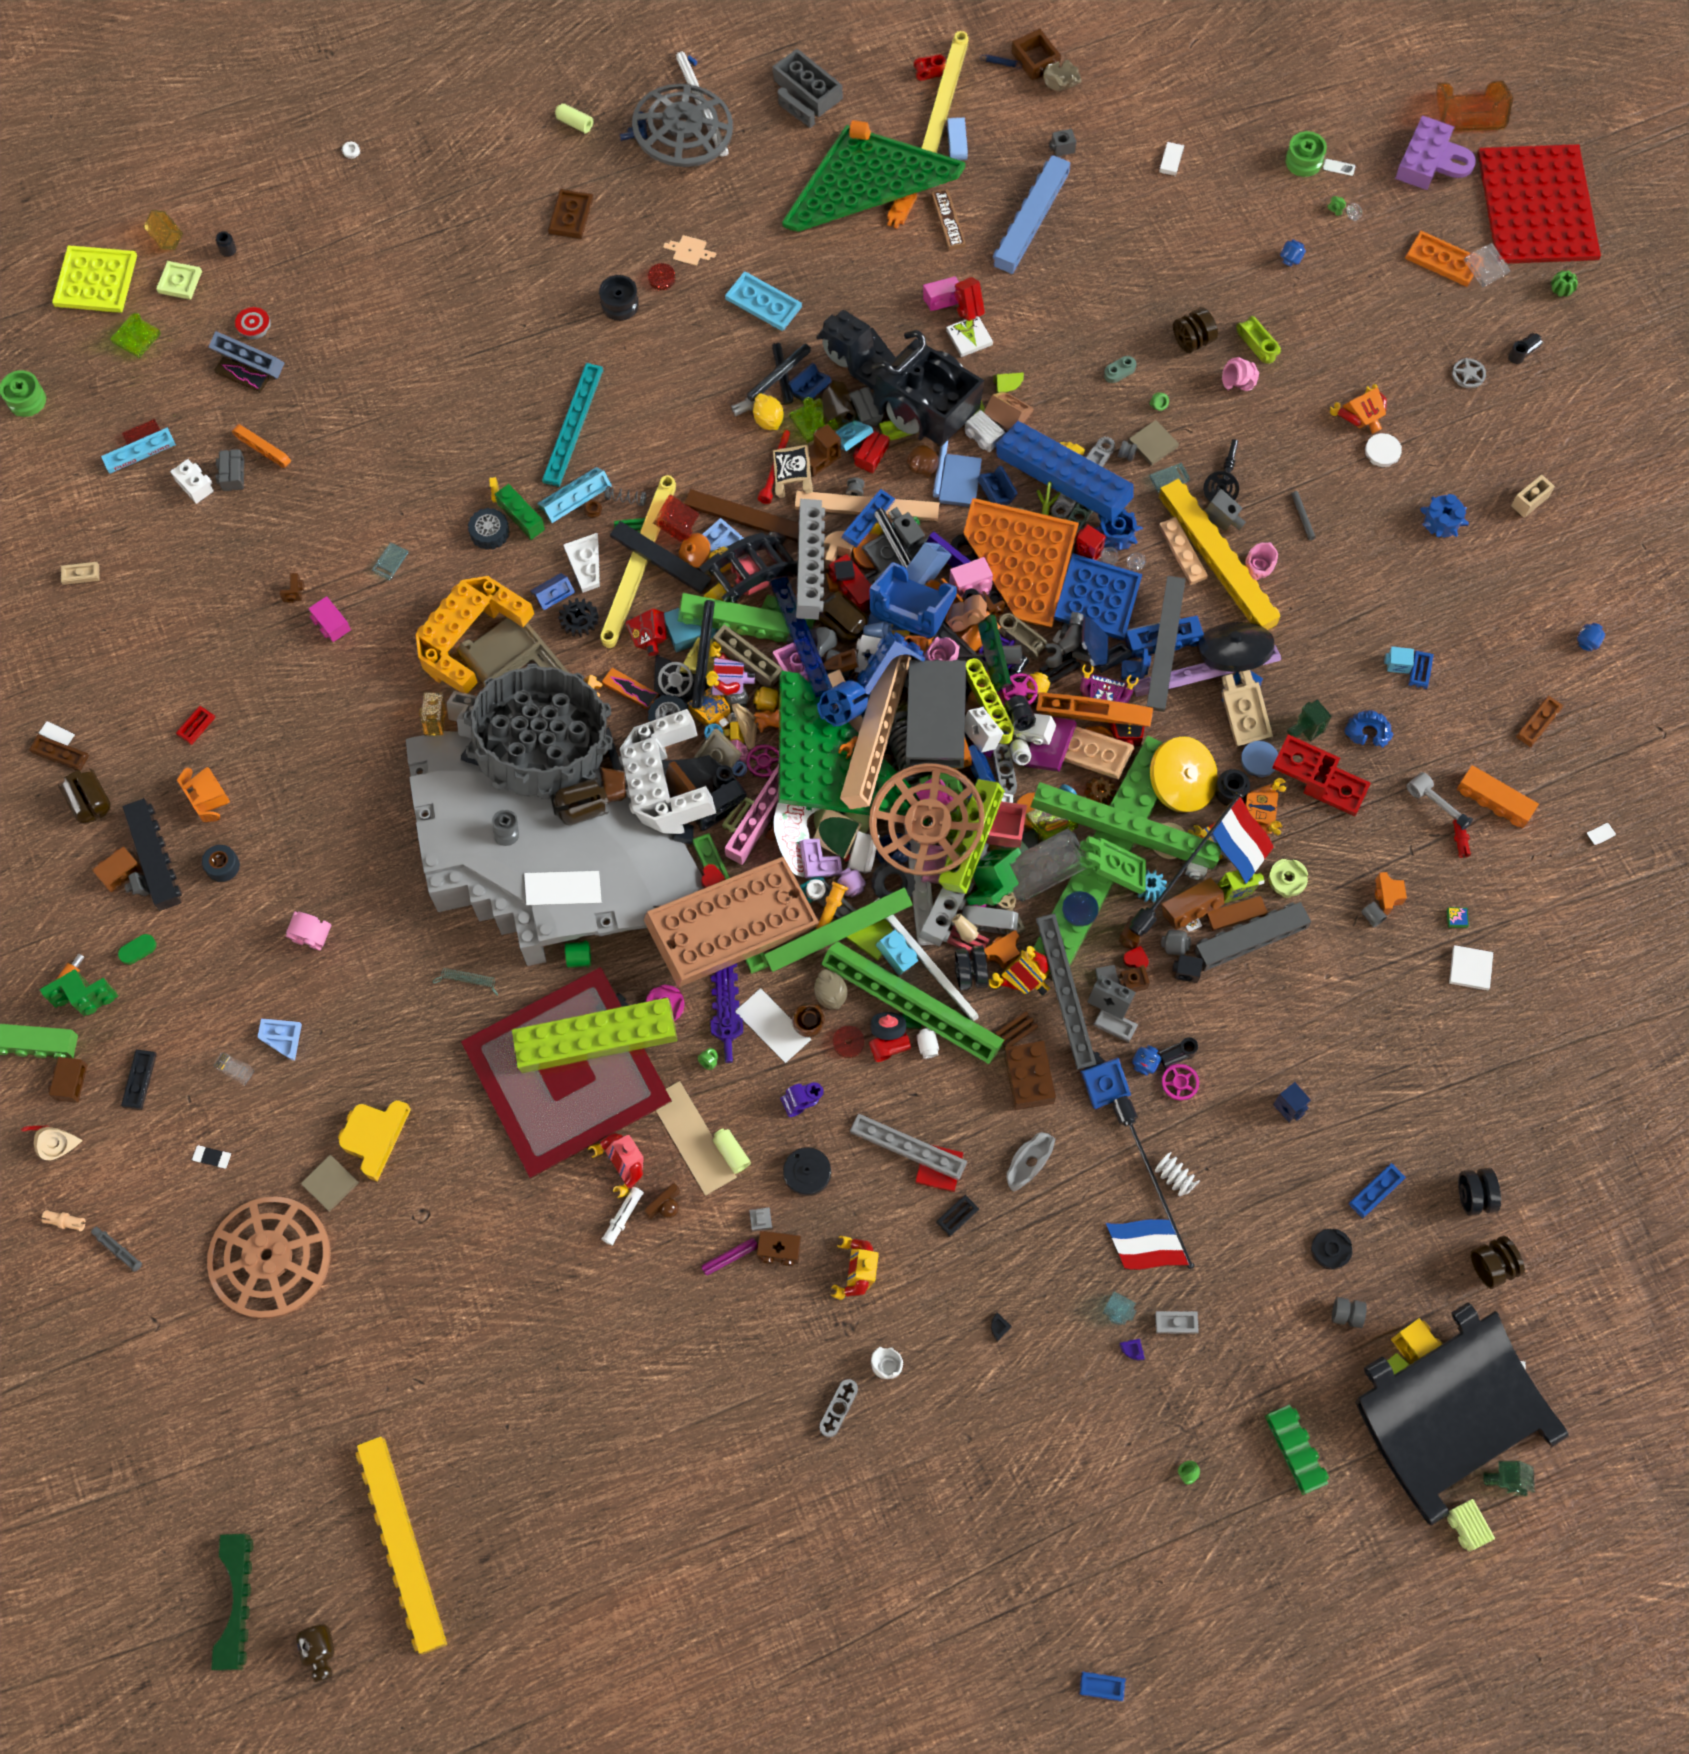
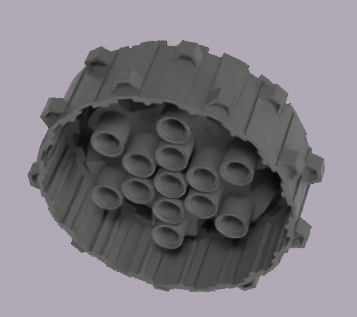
[464,664,613,799]

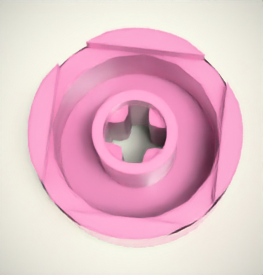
[285,911,331,951]

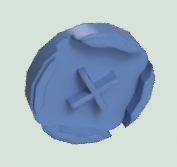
[1241,741,1278,777]

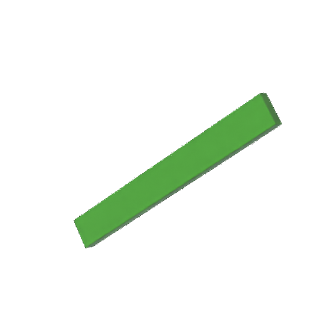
[692,833,769,974]
[764,887,913,972]

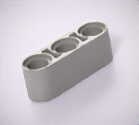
[962,906,1019,934]

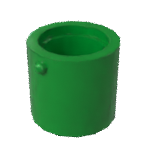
[565,940,591,968]

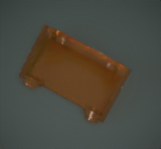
[1436,81,1514,131]

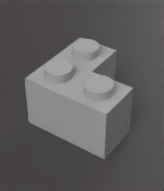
[447,691,477,738]

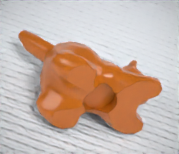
[754,708,779,733]

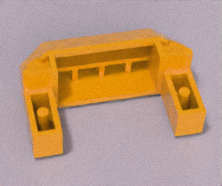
[416,576,534,694]

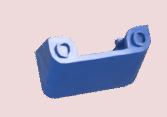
[870,562,957,639]

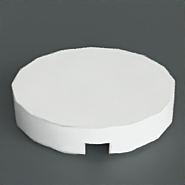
[1365,433,1402,467]

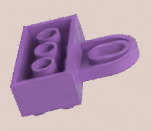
[1395,115,1475,190]

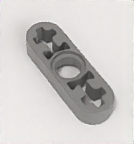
[993,744,1017,795]
[820,1379,858,1438]

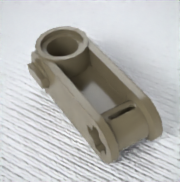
[998,613,1048,660]

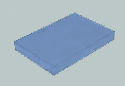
[939,454,982,507]

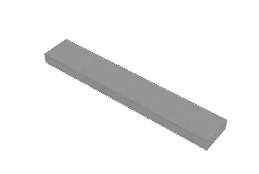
[850,1113,967,1181]

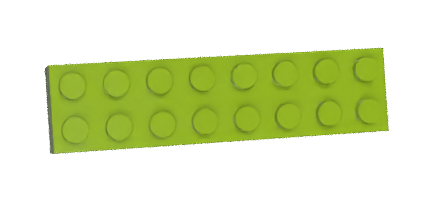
[512,998,678,1073]

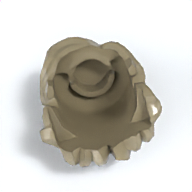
[1044,60,1082,91]

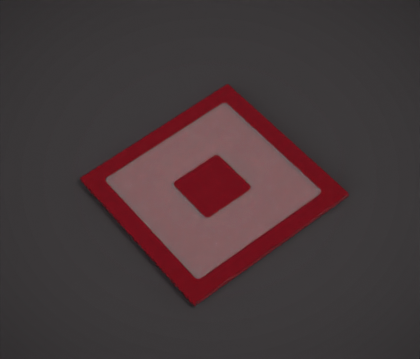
[461,967,672,1179]

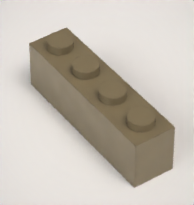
[712,624,783,688]

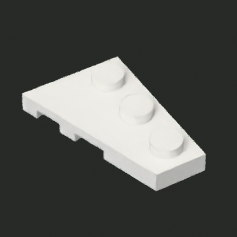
[564,533,600,592]

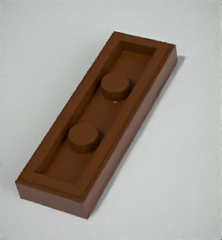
[29,734,89,771]

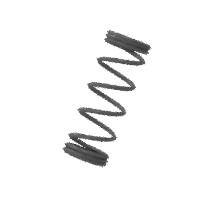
[605,486,646,506]

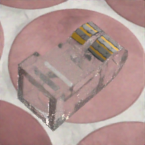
[213,1052,255,1086]

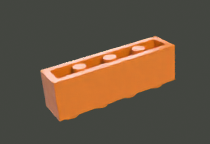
[1456,765,1539,828]

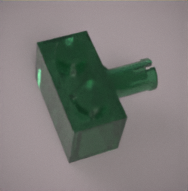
[1287,699,1332,742]
[1483,1461,1535,1497]

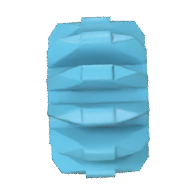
[1138,869,1167,903]

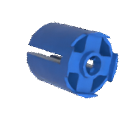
[817,681,868,726]

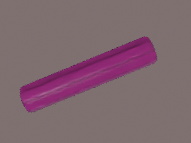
[701,1238,758,1275]

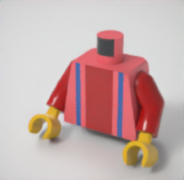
[588,1133,644,1198]

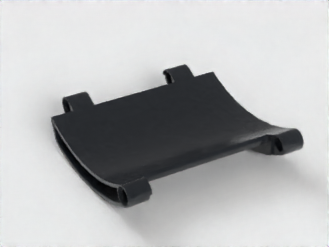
[1355,1302,1569,1526]

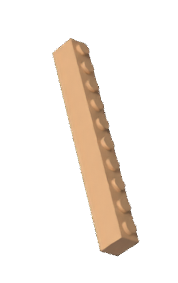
[840,654,911,809]

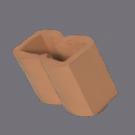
[947,595,987,632]

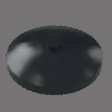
[1199,622,1275,672]

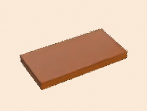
[1405,230,1483,287]

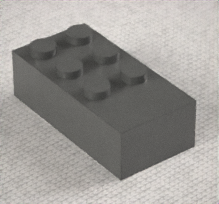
[773,49,843,117]

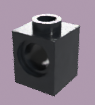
[1172,955,1203,983]

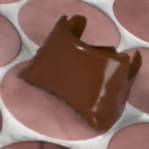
[599,767,626,802]

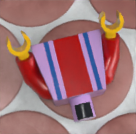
[706,642,755,696]

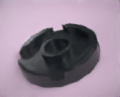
[1311,1229,1353,1270]

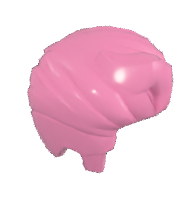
[1245,542,1278,581]
[924,637,959,661]

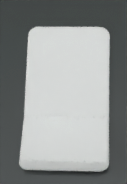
[1587,823,1616,845]

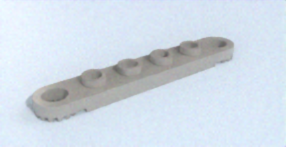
[1051,436,1115,520]

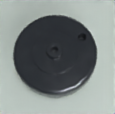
[783,1147,831,1196]

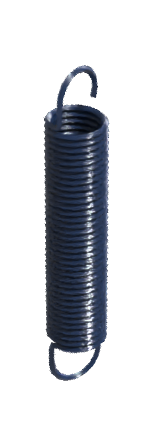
[980,54,1022,68]

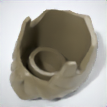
[814,969,847,1010]

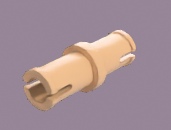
[42,1210,86,1231]

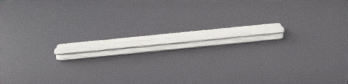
[676,52,728,157]

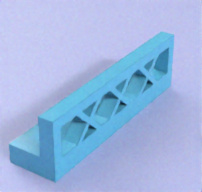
[537,467,612,523]

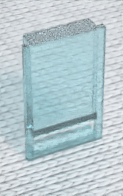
[1149,463,1190,493]
[372,542,409,580]

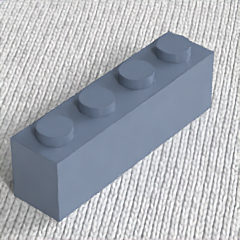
[209,331,284,379]

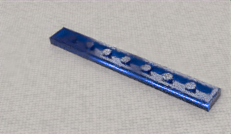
[770,577,833,698]

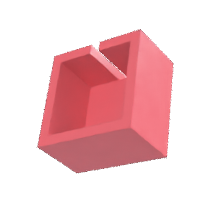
[986,801,1027,849]

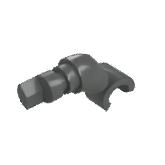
[1045,612,1084,668]

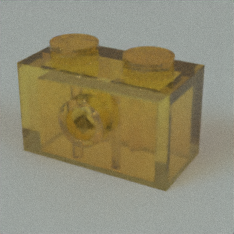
[143,210,184,250]
[419,692,446,736]

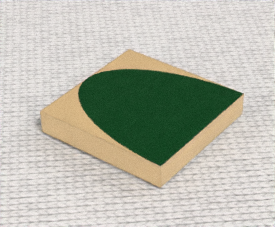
[813,810,861,858]

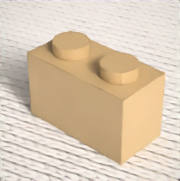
[1511,475,1555,518]

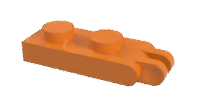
[887,192,918,229]

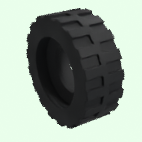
[871,861,916,899]

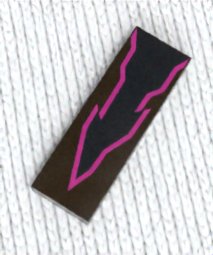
[214,357,269,393]

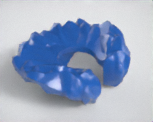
[1345,710,1393,748]

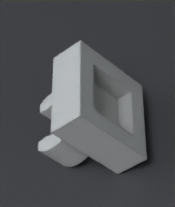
[750,1207,772,1232]

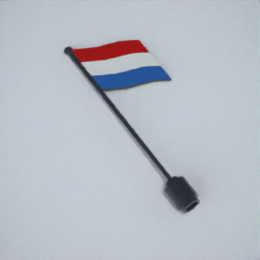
[1129,792,1274,937]
[1106,1096,1195,1270]

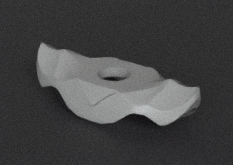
[1007,1132,1055,1191]

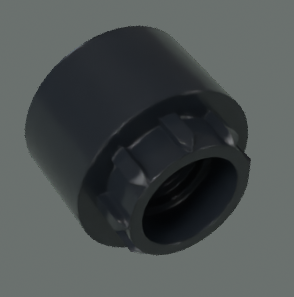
[1215,769,1250,806]

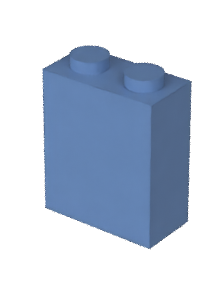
[906,542,952,585]

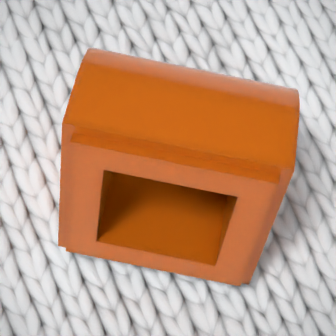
[849,120,871,140]

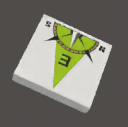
[946,317,993,357]

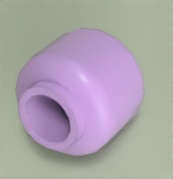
[837,868,866,898]

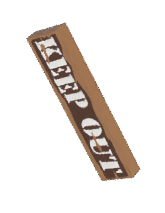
[932,189,966,251]

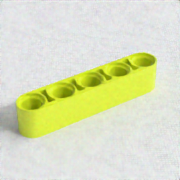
[966,659,1014,744]

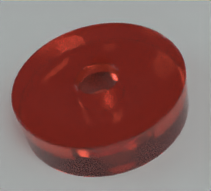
[648,263,676,290]
[833,1026,864,1058]

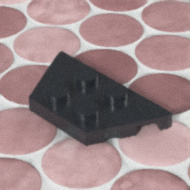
[654,655,712,706]

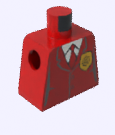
[626,608,666,656]

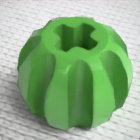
[1551,270,1578,297]

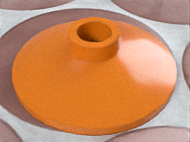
[679,533,710,568]

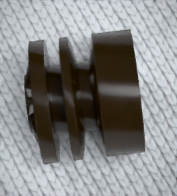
[1173,307,1218,354]
[1470,1235,1525,1289]

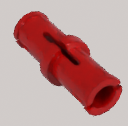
[1452,819,1471,858]

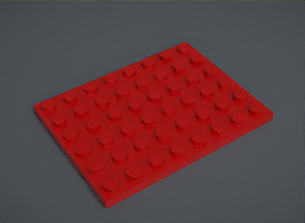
[1477,144,1601,264]

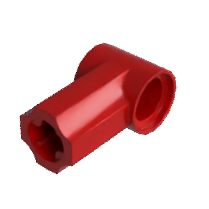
[869,1032,911,1062]

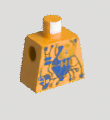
[688,686,731,730]

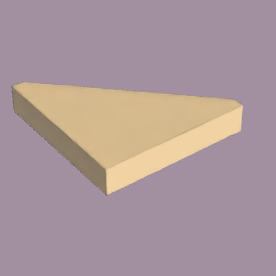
[732,703,757,750]

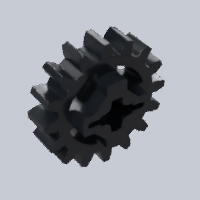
[558,598,599,637]

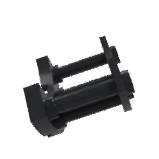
[699,532,798,603]

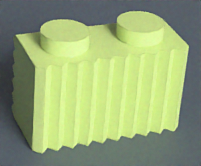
[1447,1499,1495,1551]

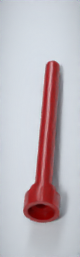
[757,430,790,504]

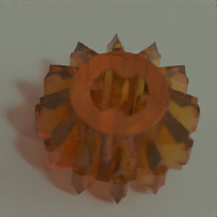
[1084,776,1117,806]

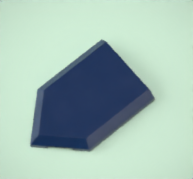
[1082,617,1108,666]

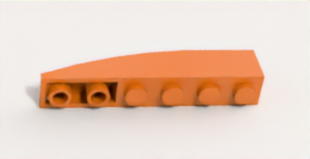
[1036,692,1153,727]

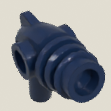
[620,111,648,141]

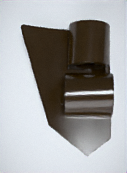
[823,380,857,424]

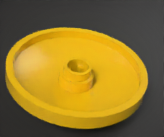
[1150,737,1218,813]

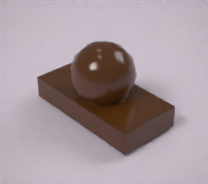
[644,1183,680,1220]

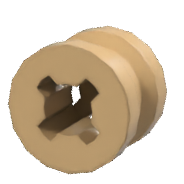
[996,892,1016,911]

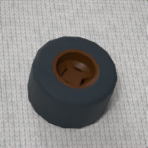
[202,845,240,882]

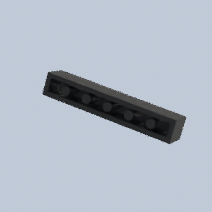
[122,798,182,911]

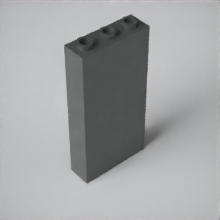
[906,659,966,768]

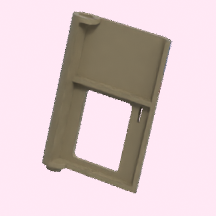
[457,618,569,685]

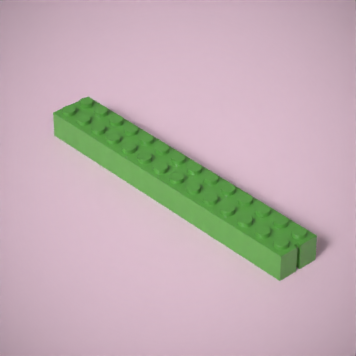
[1034,736,1163,974]

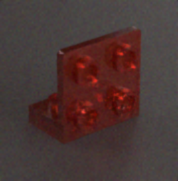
[653,494,699,542]

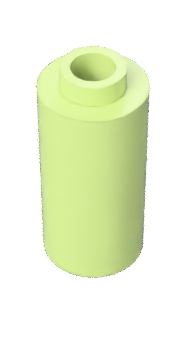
[555,103,593,133]
[712,1129,751,1174]

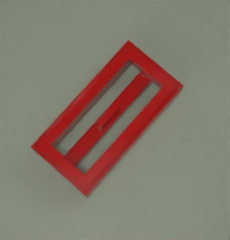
[176,706,216,745]

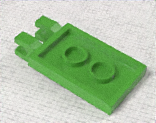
[1080,836,1146,894]

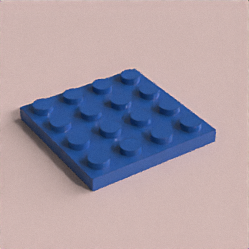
[1054,553,1142,640]

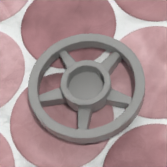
[1452,358,1486,388]
[658,662,693,697]

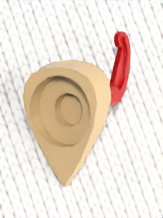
[21,1125,83,1160]

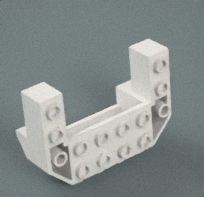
[619,709,716,834]

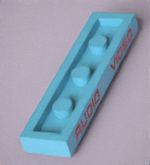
[101,428,176,474]

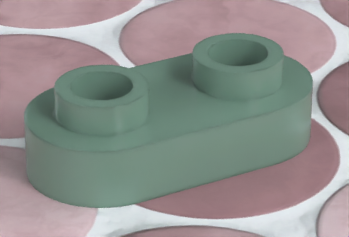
[1104,356,1136,383]

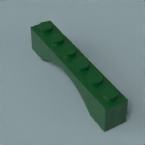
[211,1534,254,1671]

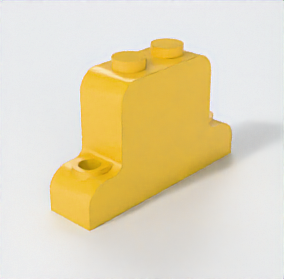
[338,1101,411,1182]

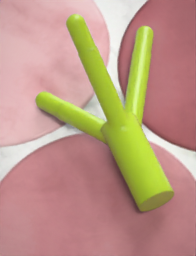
[1037,481,1061,515]

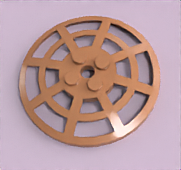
[869,763,985,876]
[207,1197,331,1319]

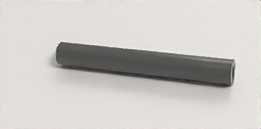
[1291,491,1316,541]

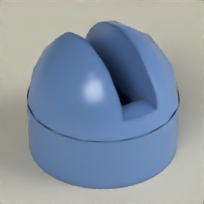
[732,761,747,777]

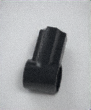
[1508,333,1543,364]
[1158,1037,1198,1069]

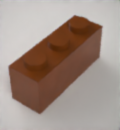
[1162,877,1224,930]

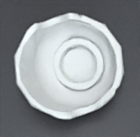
[871,1347,903,1379]

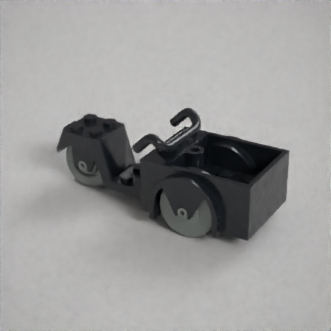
[816,310,985,447]

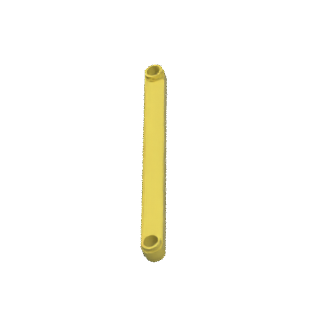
[922,31,968,153]
[600,475,676,648]

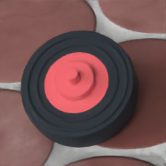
[871,1012,906,1040]

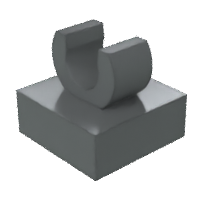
[125,872,150,896]

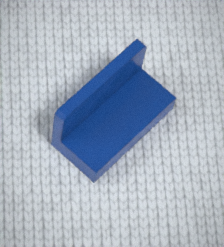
[530,573,575,610]

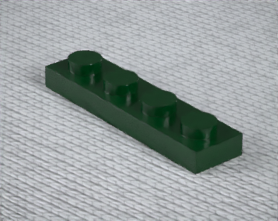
[977,615,1011,691]

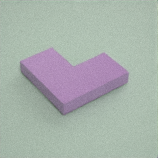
[799,839,842,878]

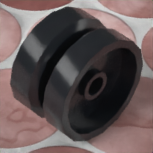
[599,275,639,321]
[954,945,988,991]
[1458,1168,1501,1216]

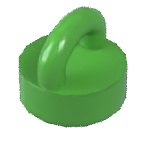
[1149,392,1169,411]
[698,1048,718,1070]
[1178,1461,1200,1485]

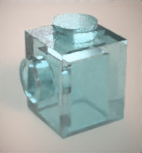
[1103,1291,1137,1325]

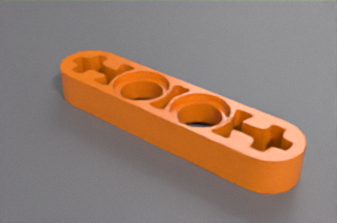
[232,424,291,468]

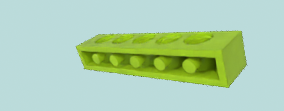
[939,779,1005,894]

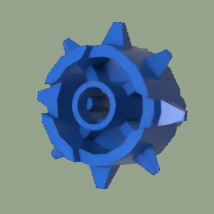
[1420,494,1469,538]
[1094,509,1143,550]

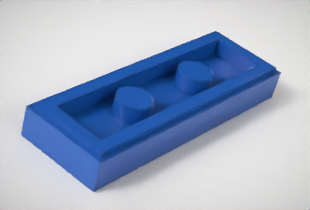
[1348,1163,1406,1218]

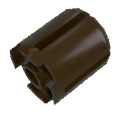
[817,591,869,644]
[58,768,111,823]
[554,777,609,825]

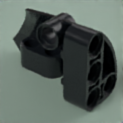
[661,755,747,831]

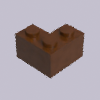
[808,424,841,477]

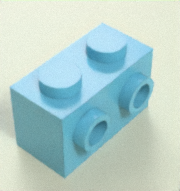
[876,930,919,976]

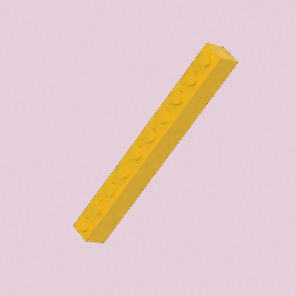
[1158,478,1280,630]
[356,1437,448,1655]

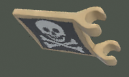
[773,445,813,498]

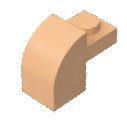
[823,531,854,569]

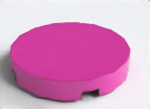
[646,984,685,1021]

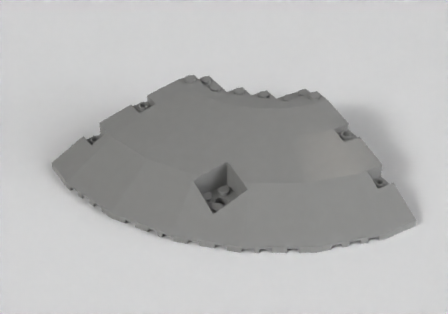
[406,731,704,966]

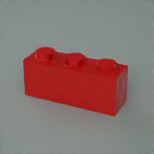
[828,554,872,611]

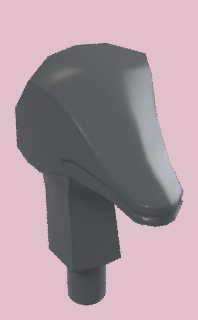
[787,627,837,657]

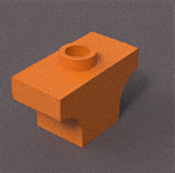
[1375,872,1407,915]
[984,930,1020,969]

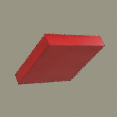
[916,1144,964,1192]

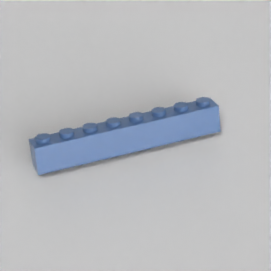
[993,155,1071,274]

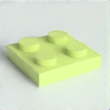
[156,261,202,300]

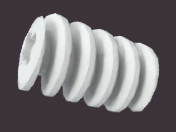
[1155,1152,1200,1196]

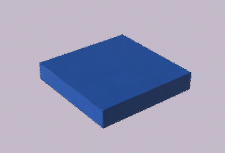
[1080,1057,1131,1109]

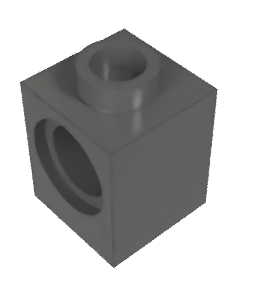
[1049,129,1076,157]

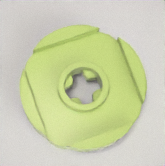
[1268,859,1308,898]

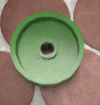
[1285,131,1327,177]
[0,370,46,417]

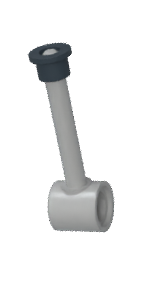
[1406,772,1473,830]

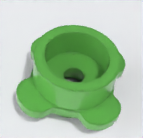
[1328,196,1346,216]

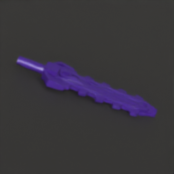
[711,963,743,1063]

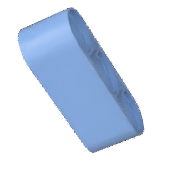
[947,117,967,161]

